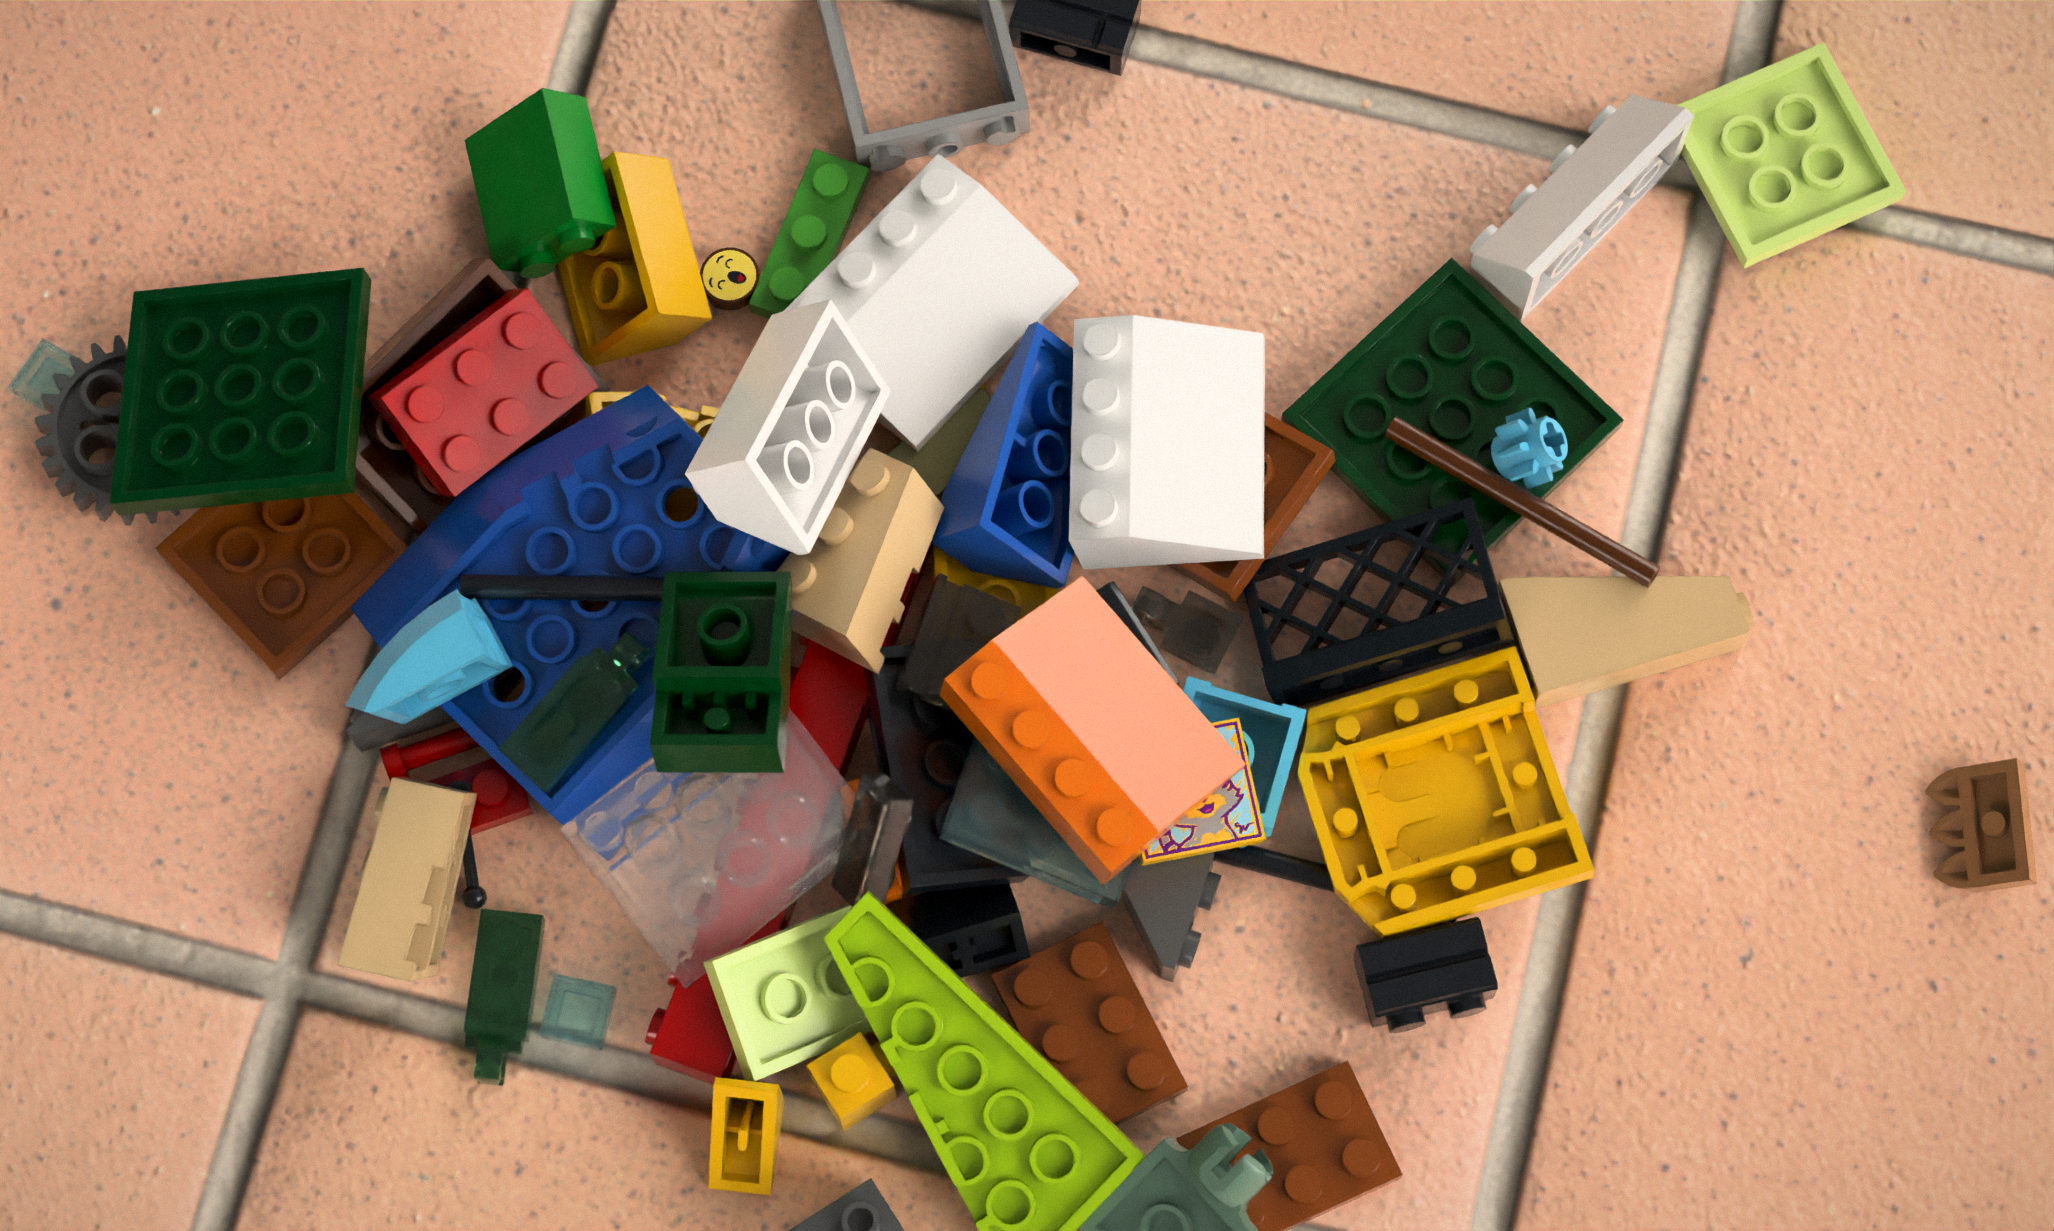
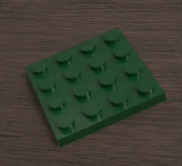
[1281,258,1624,587]
[110,268,371,515]

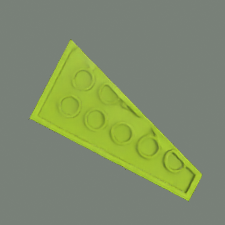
[824,890,1146,1231]

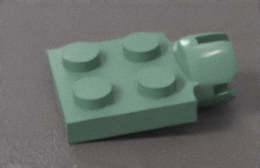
[1079,1122,1274,1231]

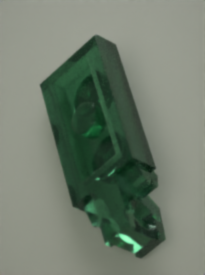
[498,632,652,792]
[463,909,545,1086]

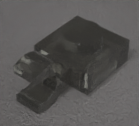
[1132,586,1244,676]

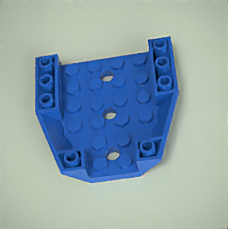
[351,385,791,862]

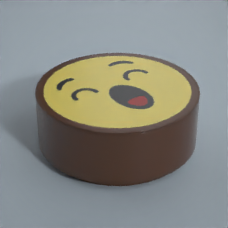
[700,248,760,310]

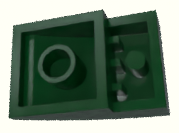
[650,572,792,773]

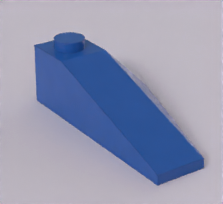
[931,322,1074,589]

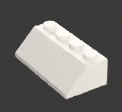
[1468,94,1694,322]
[685,299,891,555]

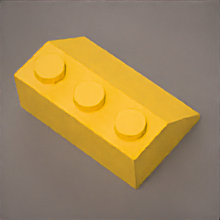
[558,151,713,366]

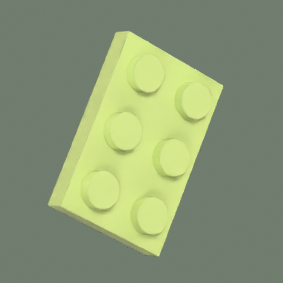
[703,895,877,1082]

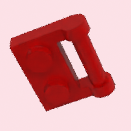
[379,727,533,835]

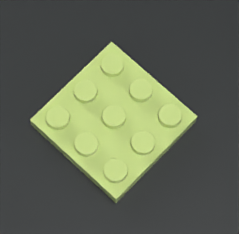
[1677,42,1906,269]

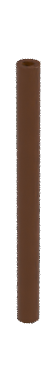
[1385,416,1660,588]

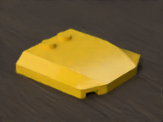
[1297,646,1594,939]

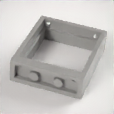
[816,0,1030,172]

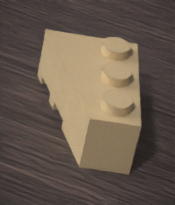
[776,447,945,674]
[337,777,477,982]

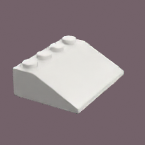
[784,154,1079,452]
[1069,315,1265,570]

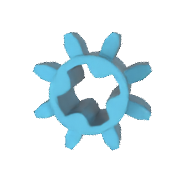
[1491,408,1568,489]

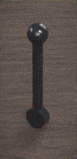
[448,780,487,909]

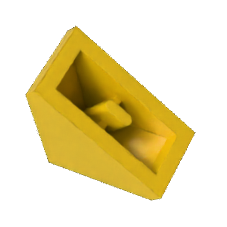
[708,1077,785,1196]

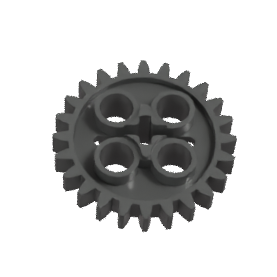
[35,335,180,526]

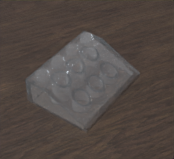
[560,708,882,989]

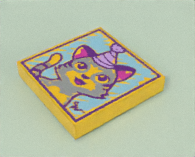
[1139,718,1266,866]

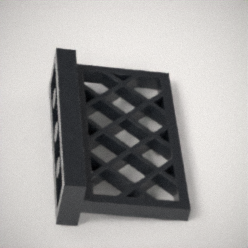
[1243,497,1515,707]

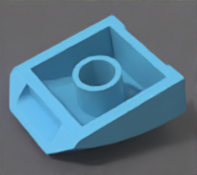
[345,589,513,725]
[1183,676,1307,848]

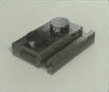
[895,573,1021,713]

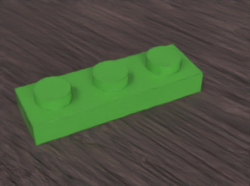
[749,149,870,319]

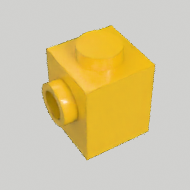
[807,1032,897,1131]

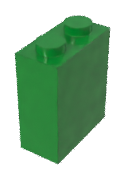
[464,88,616,278]

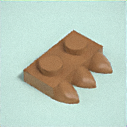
[1925,758,2037,893]

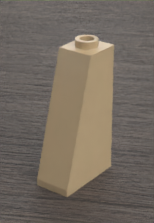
[1498,576,1753,709]

